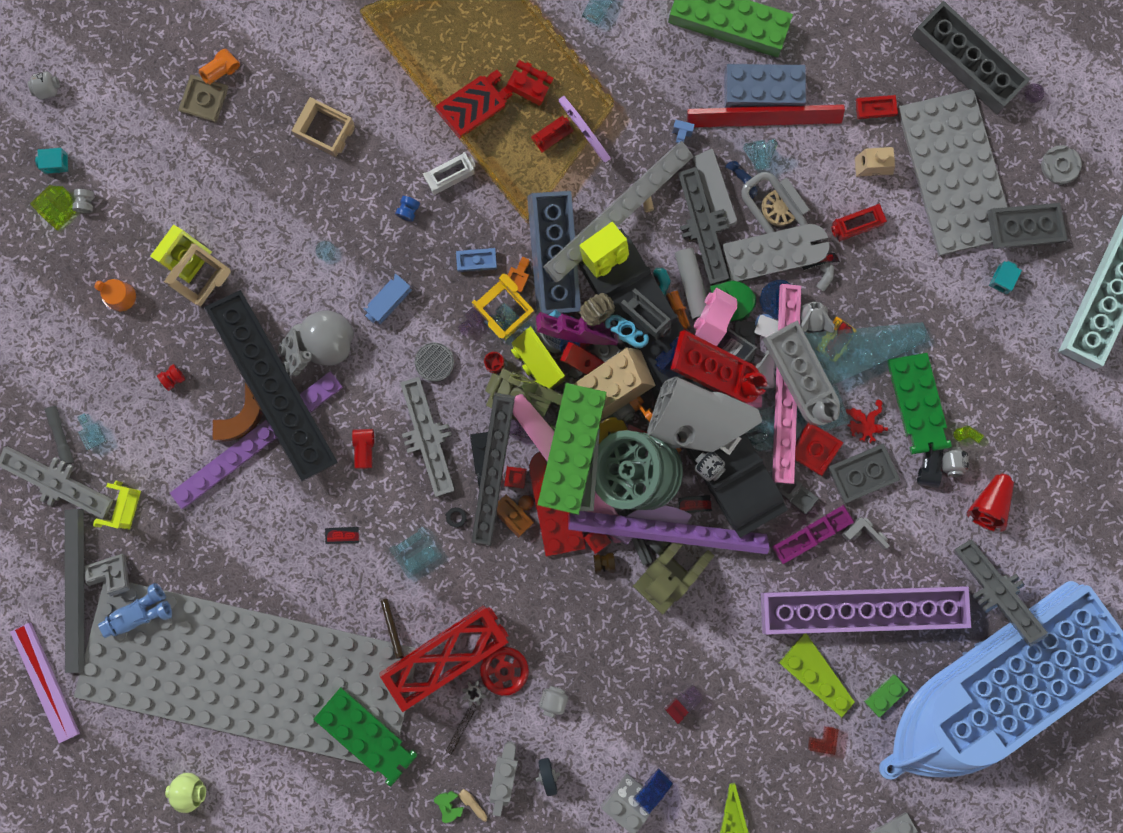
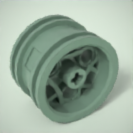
[595,430,683,510]

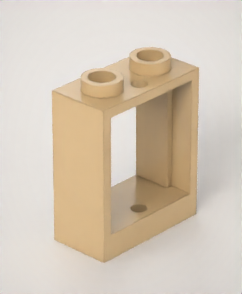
[292,97,355,157]

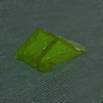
[30,185,77,231]

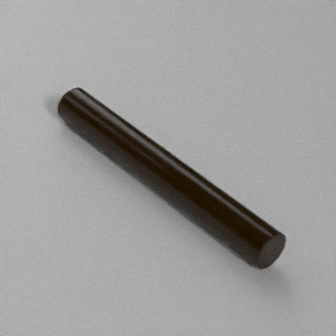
[380,599,404,659]

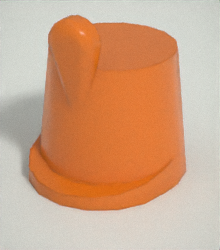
[95,279,136,312]

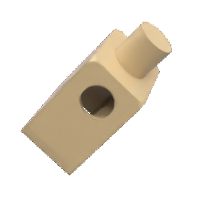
[855,147,895,177]

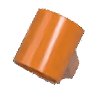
[199,48,240,85]

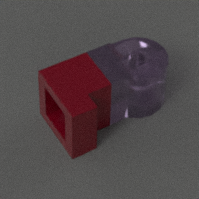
[664,685,704,724]

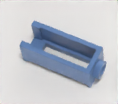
[363,273,412,325]

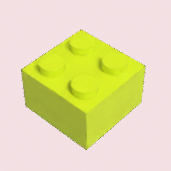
[579,222,629,278]

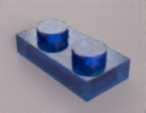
[654,337,679,372]

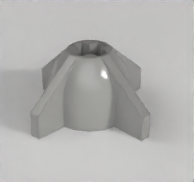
[800,302,835,333]

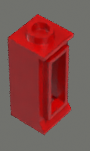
[831,203,887,242]

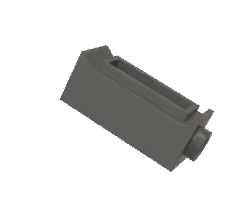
[621,289,672,341]

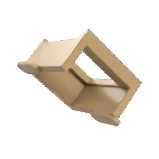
[164,244,231,307]

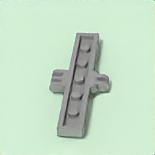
[400,377,455,497]
[0,446,113,519]

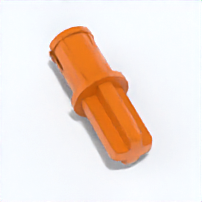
[666,291,690,330]

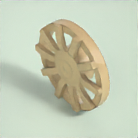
[762,190,795,227]

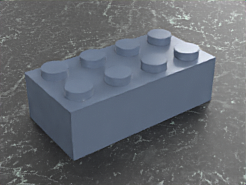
[724,64,806,108]

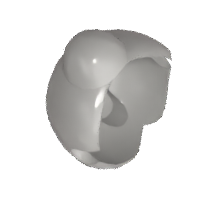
[291,310,354,366]

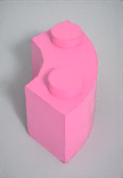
[694,287,737,346]

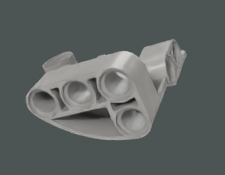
[647,377,762,452]

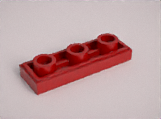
[560,342,605,375]

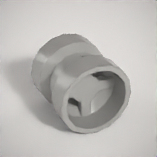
[72,189,95,213]

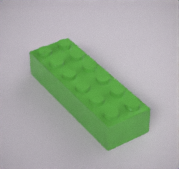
[668,0,793,58]
[537,383,607,515]

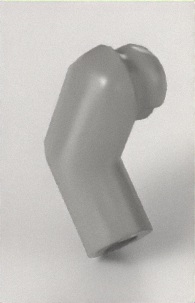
[816,263,834,291]

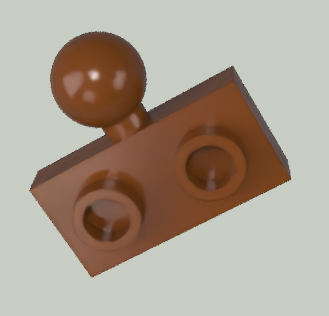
[496,494,534,538]

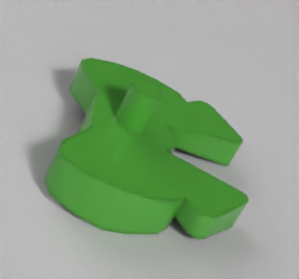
[434,791,464,823]

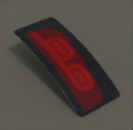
[802,253,840,271]
[678,495,712,513]
[325,527,359,544]

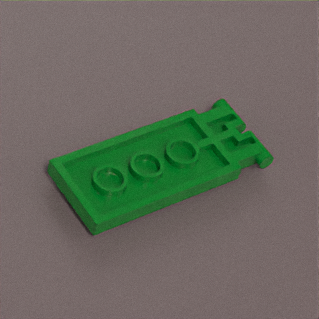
[887,353,952,455]
[313,687,418,787]

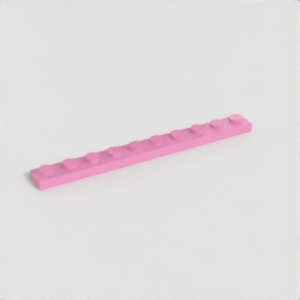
[772,284,801,484]

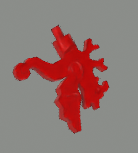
[844,399,888,443]

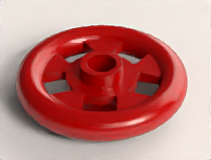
[480,647,529,696]

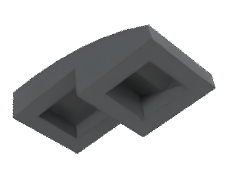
[776,478,819,515]

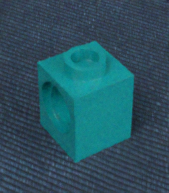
[35,148,68,174]
[989,261,1022,295]

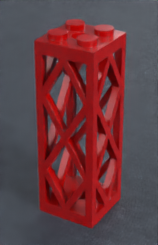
[379,605,509,712]

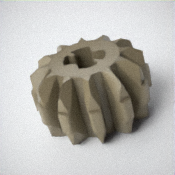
[580,293,615,326]

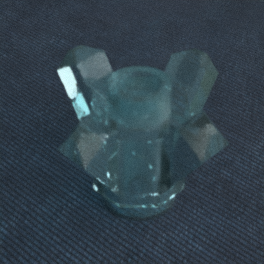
[743,139,778,170]

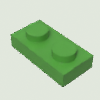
[864,674,908,717]

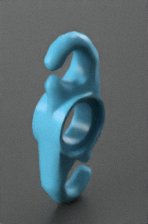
[605,315,649,348]

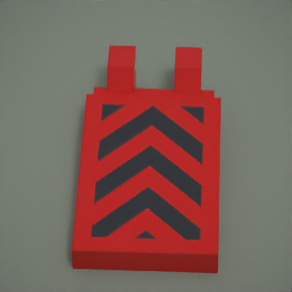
[435,70,513,139]

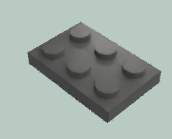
[828,443,900,504]

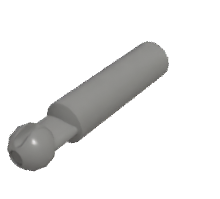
[675,248,707,321]

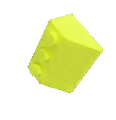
[511,326,565,390]

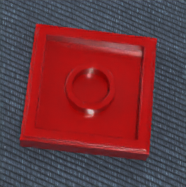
[795,423,844,476]

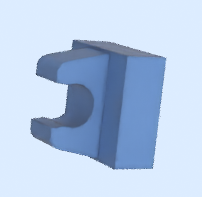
[672,119,694,143]

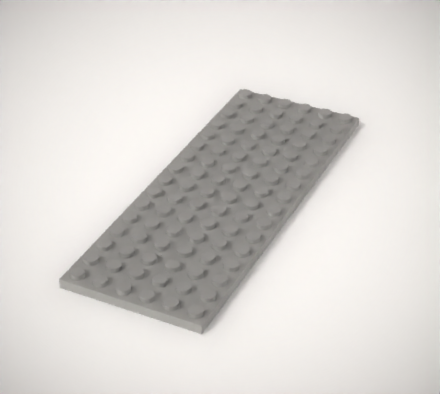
[74,581,417,764]

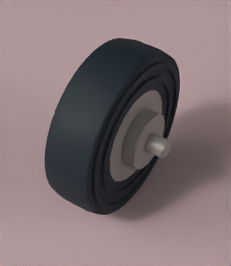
[536,758,560,796]

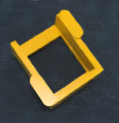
[472,274,535,341]

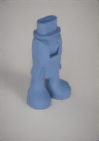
[98,583,172,638]

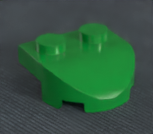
[710,281,756,323]

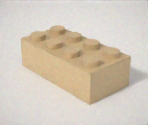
[574,348,656,421]

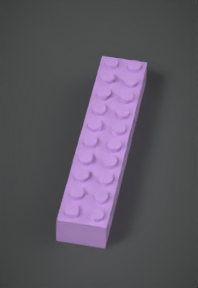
[761,586,971,634]

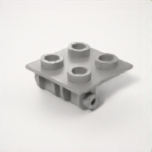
[278,327,312,378]

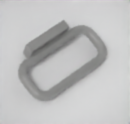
[741,172,809,234]

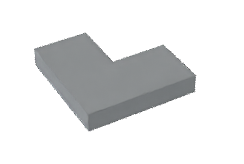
[84,554,130,597]

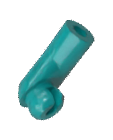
[653,268,671,296]

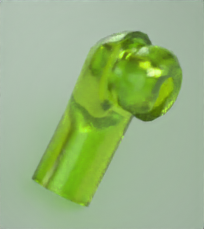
[953,425,984,443]

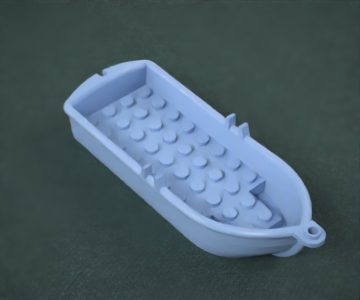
[879,581,1123,779]

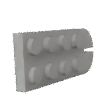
[723,224,829,282]
[763,320,840,426]

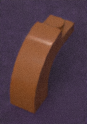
[213,383,263,442]

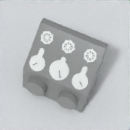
[601,773,658,833]

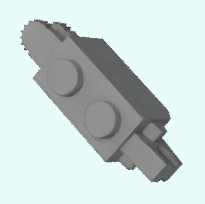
[489,740,518,816]

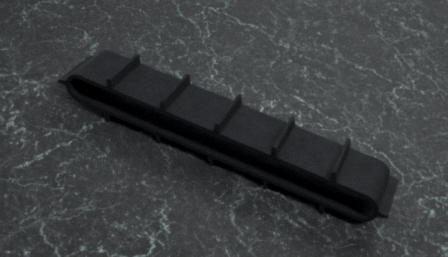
[579,228,788,538]

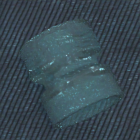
[484,302,520,340]

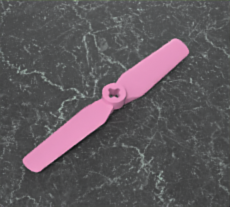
[513,394,621,543]

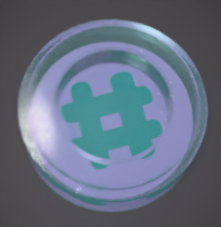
[316,241,336,261]

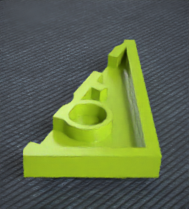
[720,783,749,833]

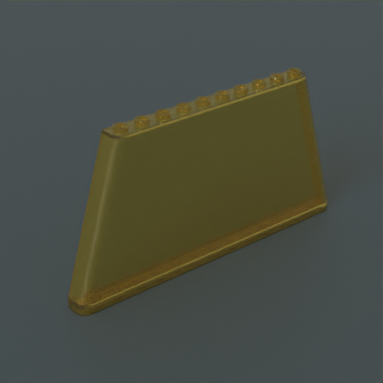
[359,0,614,223]

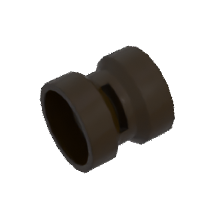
[593,553,616,575]

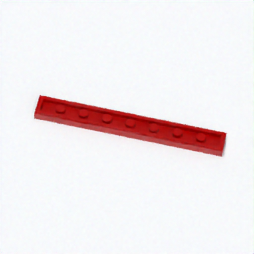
[686,104,845,128]

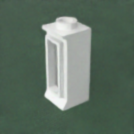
[423,152,476,195]

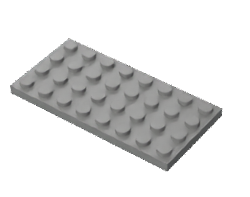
[897,89,1007,256]

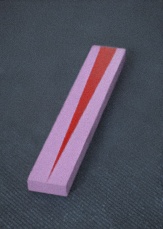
[10,623,80,743]

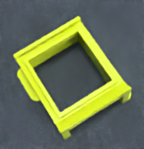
[93,481,141,530]

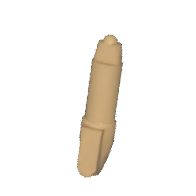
[458,789,488,822]

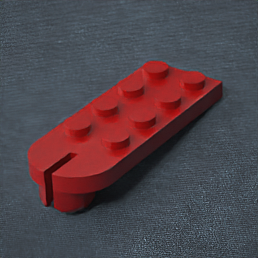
[671,330,768,403]
[529,451,585,556]

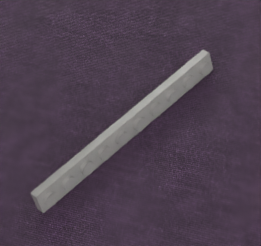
[543,141,694,282]

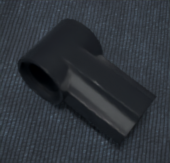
[917,447,944,488]

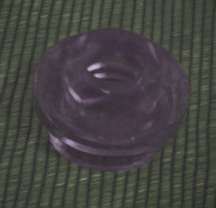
[1024,83,1044,103]

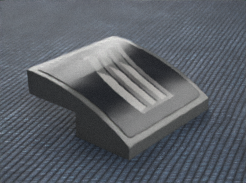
[717,328,758,363]

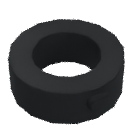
[445,507,467,527]

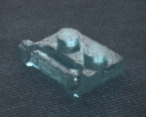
[389,526,442,579]

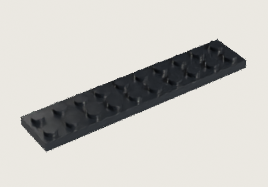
[204,290,338,483]

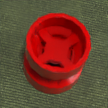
[484,352,505,374]
[157,364,186,391]

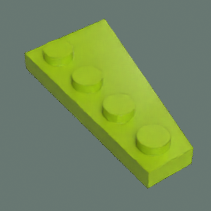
[779,633,855,718]

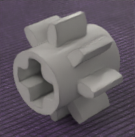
[462,681,486,706]

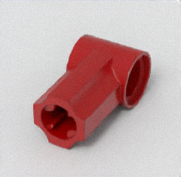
[352,429,374,469]

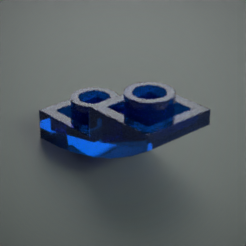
[633,768,673,814]

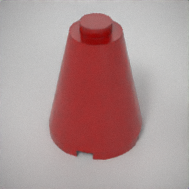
[967,474,1014,532]

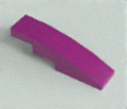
[536,312,618,345]
[773,504,854,564]

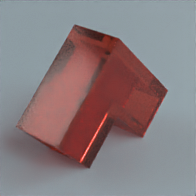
[808,726,839,755]

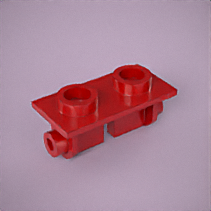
[531,115,574,153]

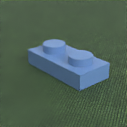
[456,248,497,272]

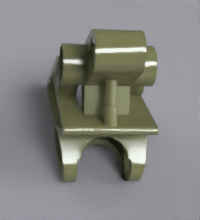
[485,369,563,432]
[633,542,715,615]

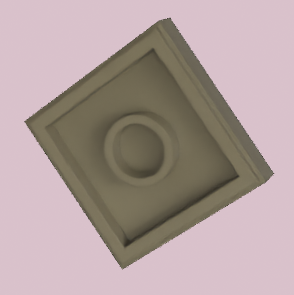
[178,74,229,123]

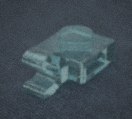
[77,413,107,450]

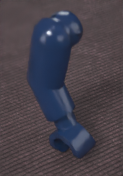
[725,161,758,200]

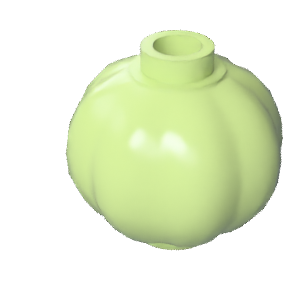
[165,773,206,813]

